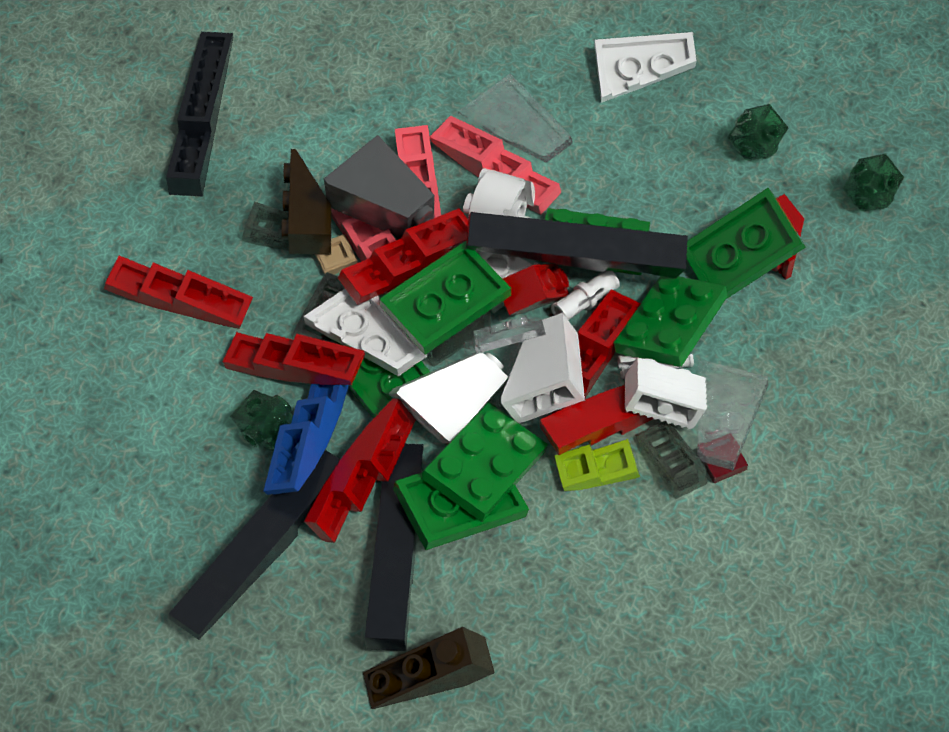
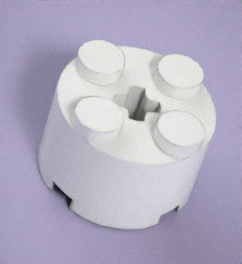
[463,168,535,218]

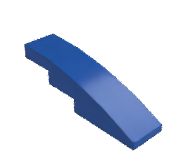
[263,384,349,495]

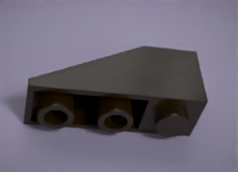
[282,149,332,254]
[363,626,495,709]

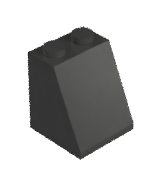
[324,135,435,238]

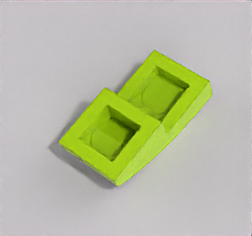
[554,439,640,491]

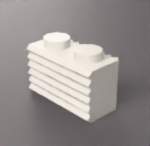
[625,357,708,430]

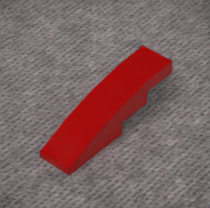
[338,208,468,305]
[104,255,253,329]
[551,289,641,414]
[222,332,365,385]
[540,385,654,455]
[304,398,416,543]

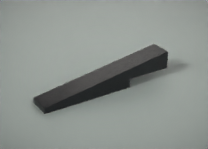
[166,31,234,197]
[466,212,688,279]
[365,444,424,651]
[168,450,341,640]

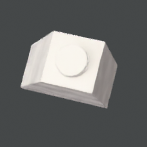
[501,312,585,424]
[389,352,508,443]

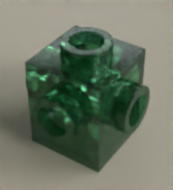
[727,104,788,161]
[843,153,904,212]
[230,390,293,451]

